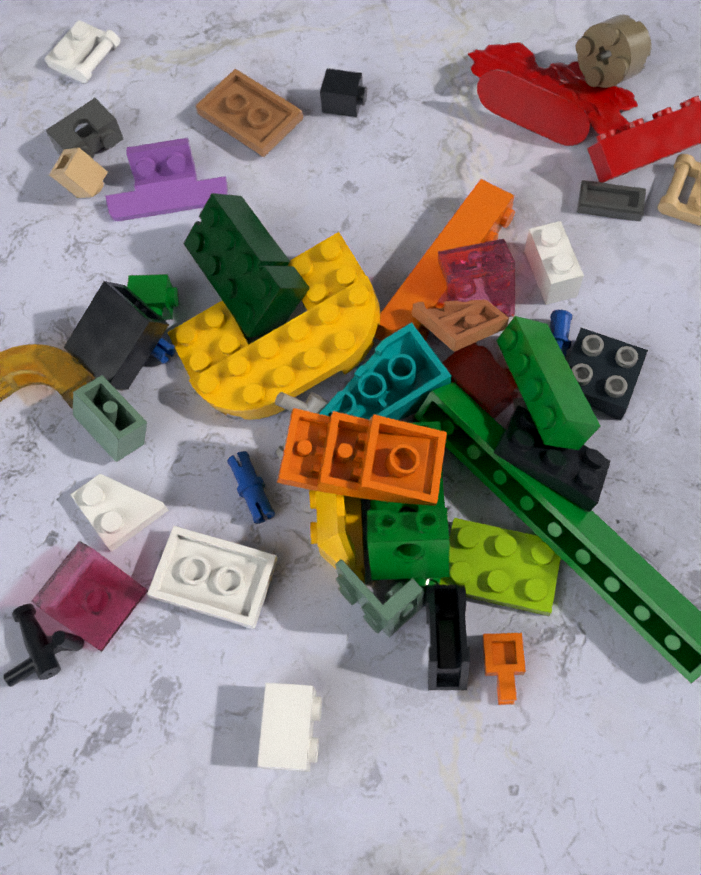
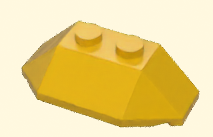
[309,490,365,584]

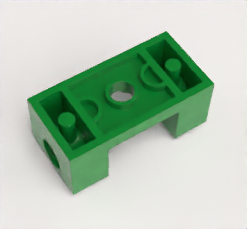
[367,421,450,580]

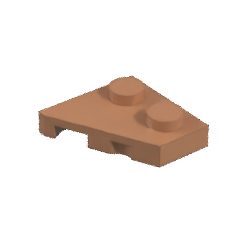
[412,299,509,352]

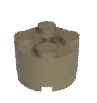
[575,14,651,88]

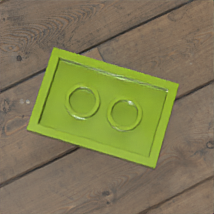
[440,518,561,616]

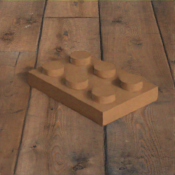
[195,68,303,157]

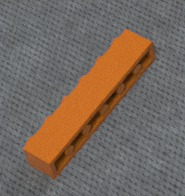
[375,179,515,341]

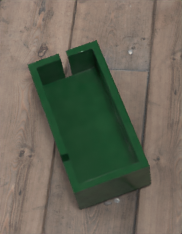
[183,193,310,337]

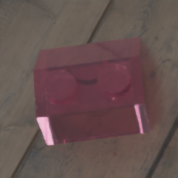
[32,541,148,652]

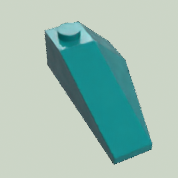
[319,322,451,420]

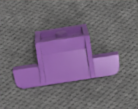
[105,137,228,221]

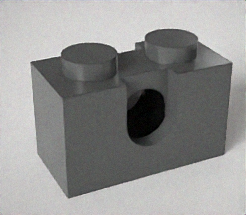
[45,98,124,159]

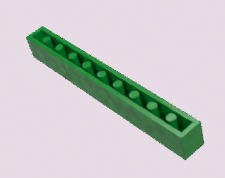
[414,382,701,684]

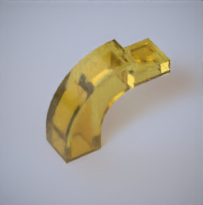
[0,344,93,409]

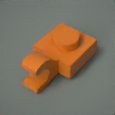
[482,633,526,705]

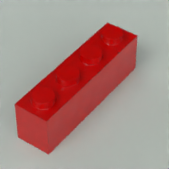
[587,96,701,183]

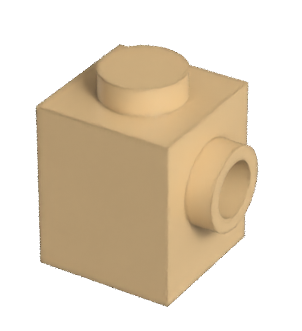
[49,148,108,198]

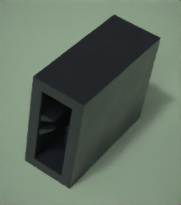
[63,281,169,390]

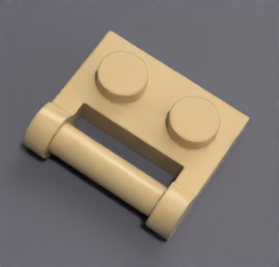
[658,154,701,226]

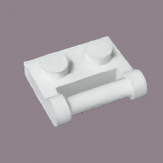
[45,20,120,83]

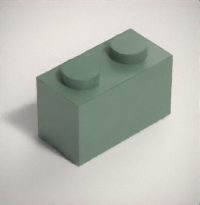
[73,375,147,462]

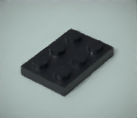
[493,405,611,512]

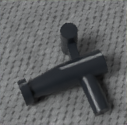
[3,604,84,687]

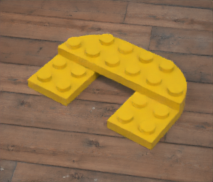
[167,232,380,420]

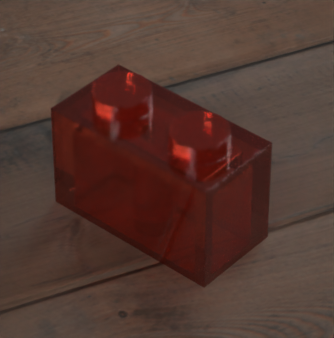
[442,343,519,419]

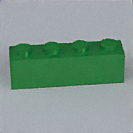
[496,316,601,450]

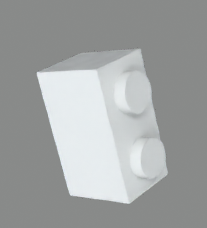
[524,221,584,305]
[257,683,322,772]

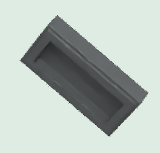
[576,180,646,222]

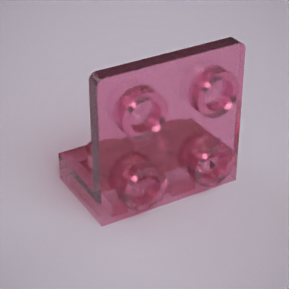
[438,239,515,317]

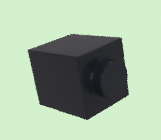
[320,68,367,118]

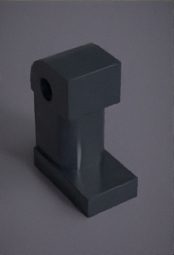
[425,584,470,690]

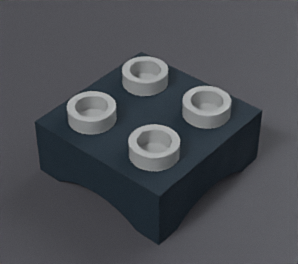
[567,327,648,420]

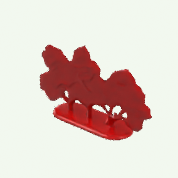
[468,42,638,146]

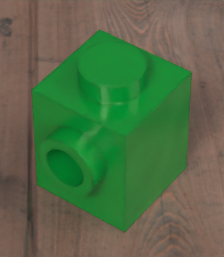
[127,274,179,320]

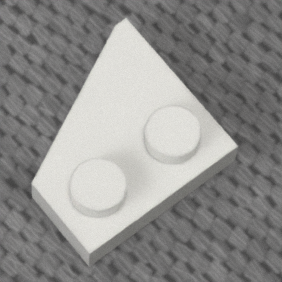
[70,474,169,552]

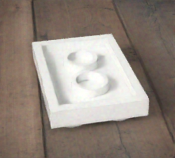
[147,526,278,629]

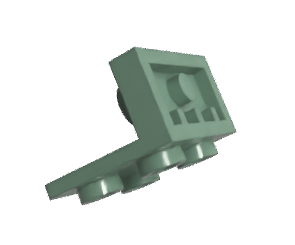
[335,559,423,638]

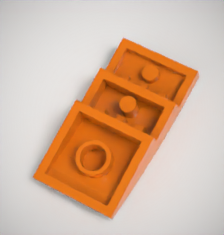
[277,408,447,506]

